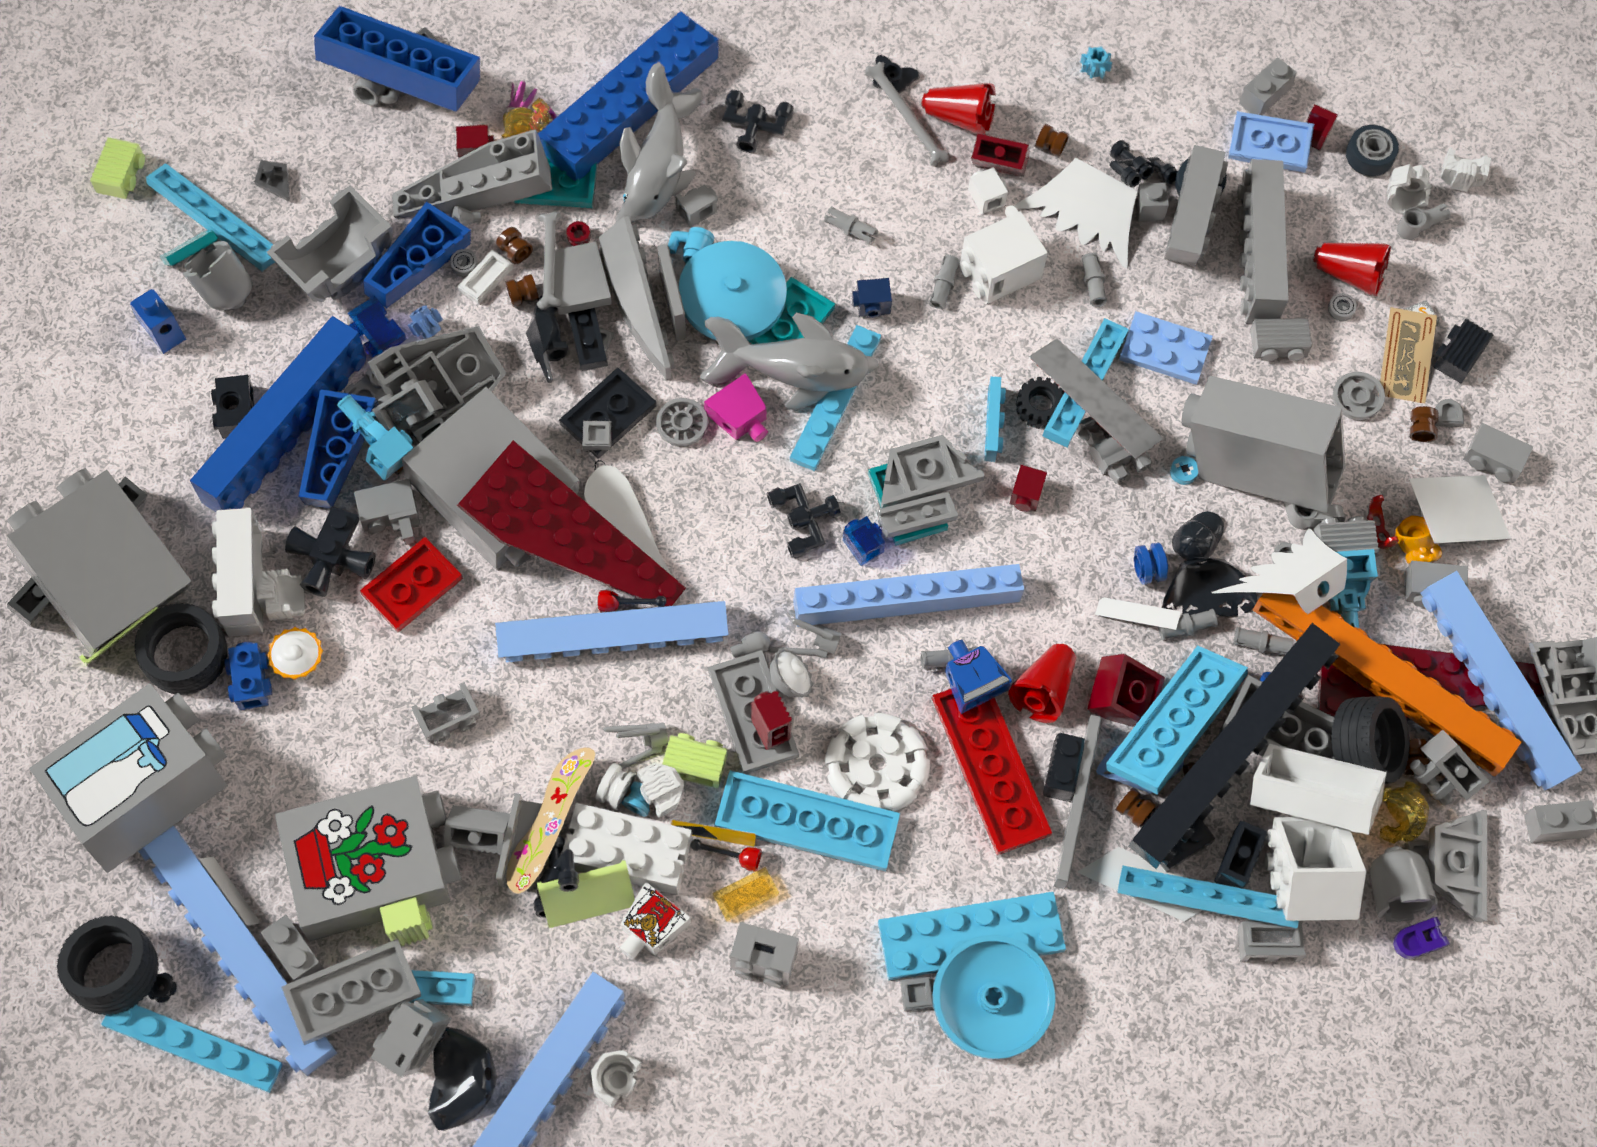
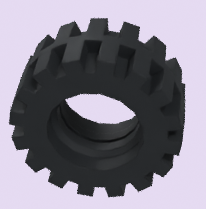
[1016,377,1064,429]

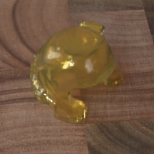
[501,97,553,139]
[1380,781,1429,844]

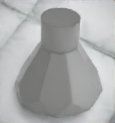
[452,206,481,227]

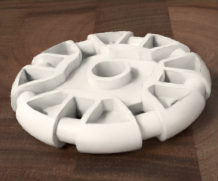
[825,713,930,811]

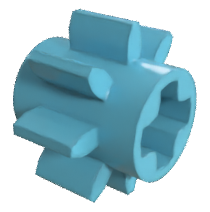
[1080,46,1112,79]

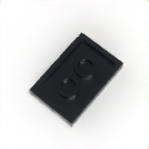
[559,367,657,459]

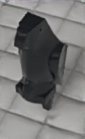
[526,296,569,383]

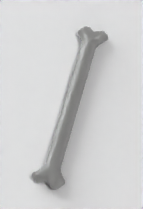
[865,62,950,166]
[537,211,561,310]

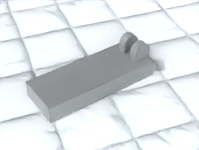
[877,491,958,538]

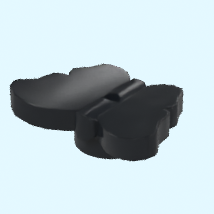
[873,55,919,94]

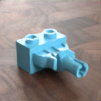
[337,394,414,481]
[1318,549,1378,628]

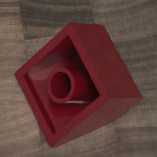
[1087,653,1165,727]

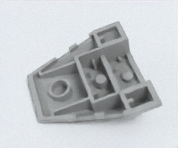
[367,326,506,443]

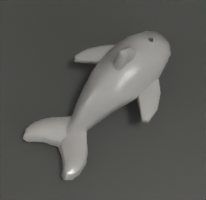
[616,62,703,223]
[700,313,878,410]

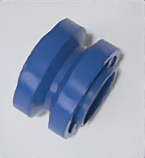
[1134,542,1168,585]

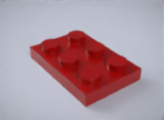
[360,537,463,633]

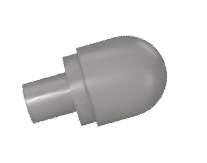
[730,632,770,658]

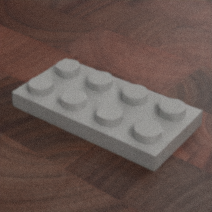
[708,650,799,774]
[282,939,421,1045]

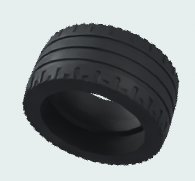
[134,603,228,695]
[1331,696,1410,784]
[57,915,159,1015]

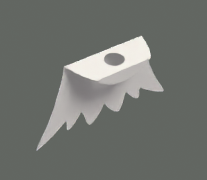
[1014,158,1138,269]
[1212,528,1347,614]

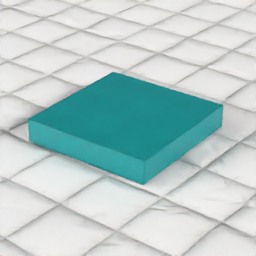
[160,230,218,266]

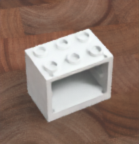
[1264,817,1366,921]

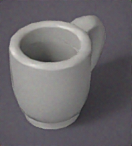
[353,77,399,106]

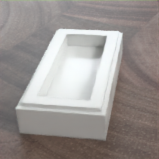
[458,250,513,305]

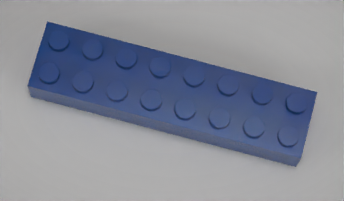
[538,11,719,182]
[190,316,366,512]

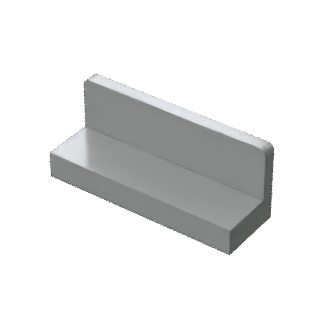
[496,793,542,891]

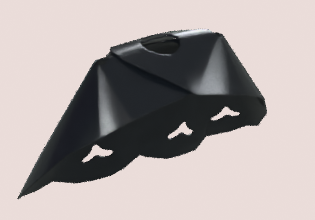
[1162,558,1258,617]
[428,1027,497,1131]

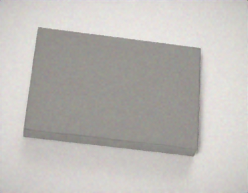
[554,242,612,315]
[657,244,686,341]

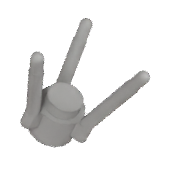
[769,610,841,658]
[604,722,668,770]

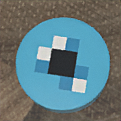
[1170,456,1198,485]

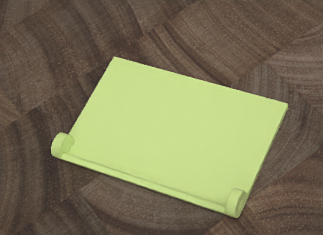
[79,607,158,666]
[537,860,635,928]

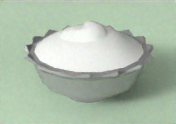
[770,647,814,698]

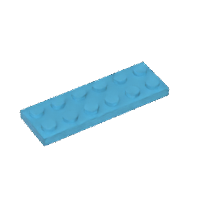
[1106,645,1248,795]
[714,770,900,872]
[878,891,1066,981]

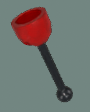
[597,590,666,612]
[691,839,762,872]

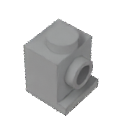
[675,184,718,227]

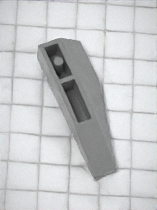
[392,130,552,219]
[599,216,675,380]

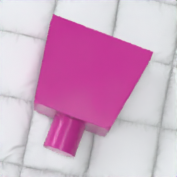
[704,373,768,442]

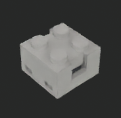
[730,922,799,988]
[371,999,452,1077]

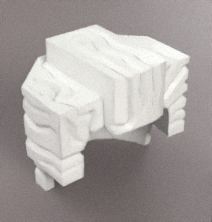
[1441,147,1491,192]
[1386,164,1432,214]
[256,569,305,621]
[636,762,684,818]
[591,1050,642,1108]

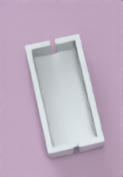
[212,508,263,637]
[1250,744,1387,835]
[561,803,692,895]

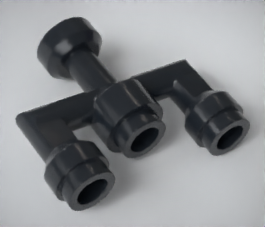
[722,90,794,153]
[1110,140,1178,188]
[767,483,841,558]
[534,836,579,918]

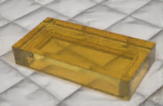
[713,867,779,921]

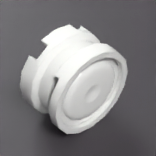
[595,763,636,810]

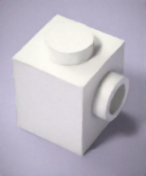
[968,168,1008,214]

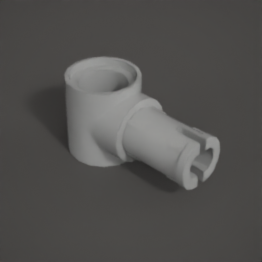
[1397,203,1451,240]

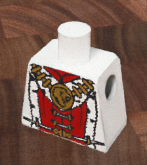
[619,882,691,960]

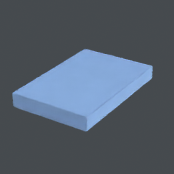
[1228,111,1314,172]

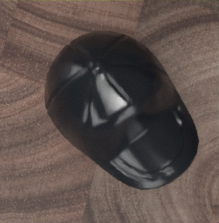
[1172,511,1224,563]

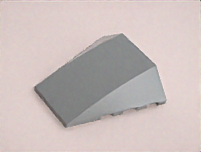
[1528,637,1597,755]

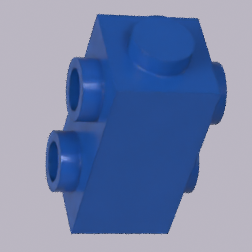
[225,642,273,710]

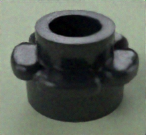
[148,973,177,1003]

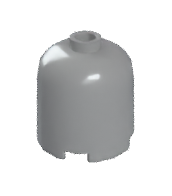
[183,241,252,311]
[1370,846,1438,922]

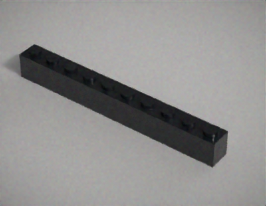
[1128,623,1340,869]

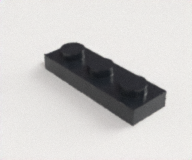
[568,308,608,372]

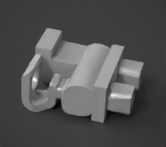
[1076,398,1152,484]

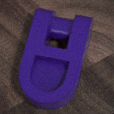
[1393,917,1450,959]

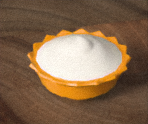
[266,627,323,680]

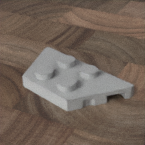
[881,435,985,508]
[1429,810,1487,923]

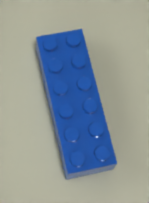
[314,6,480,112]

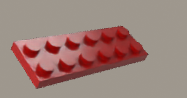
[932,689,1052,855]

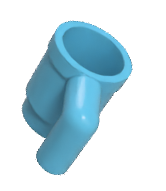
[667,227,715,263]

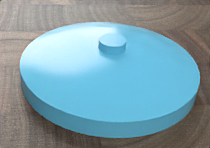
[679,241,787,341]
[933,935,1055,1059]

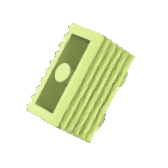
[90,137,145,199]
[662,733,727,788]
[380,897,433,947]

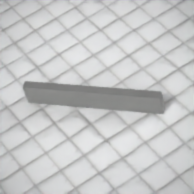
[1053,715,1102,889]

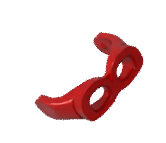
[1367,495,1399,549]

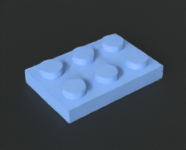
[1119,311,1213,385]

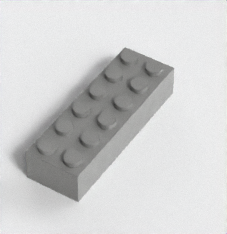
[1237,159,1288,324]

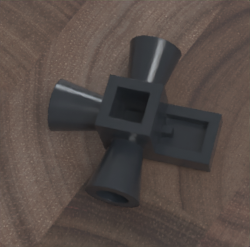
[285,506,376,597]

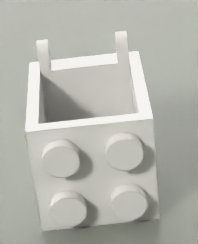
[959,205,1048,304]

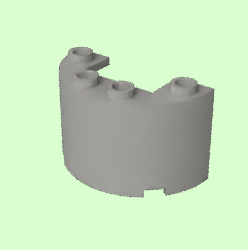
[267,185,393,302]

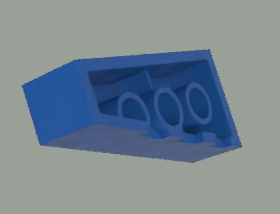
[363,202,471,309]
[298,389,379,509]

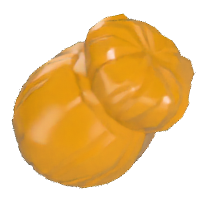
[1395,515,1442,564]

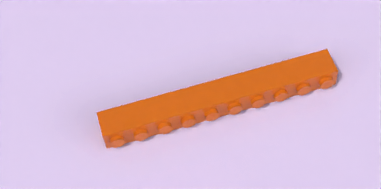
[1253,593,1522,777]

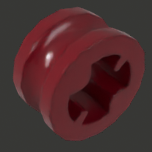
[566,221,591,246]

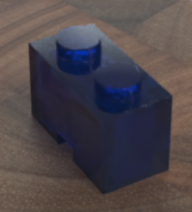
[347,296,406,358]

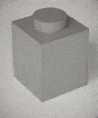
[1135,183,1169,222]

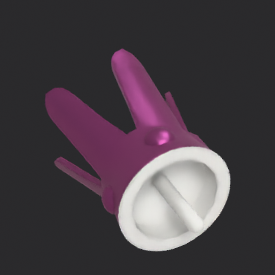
[506,81,538,120]

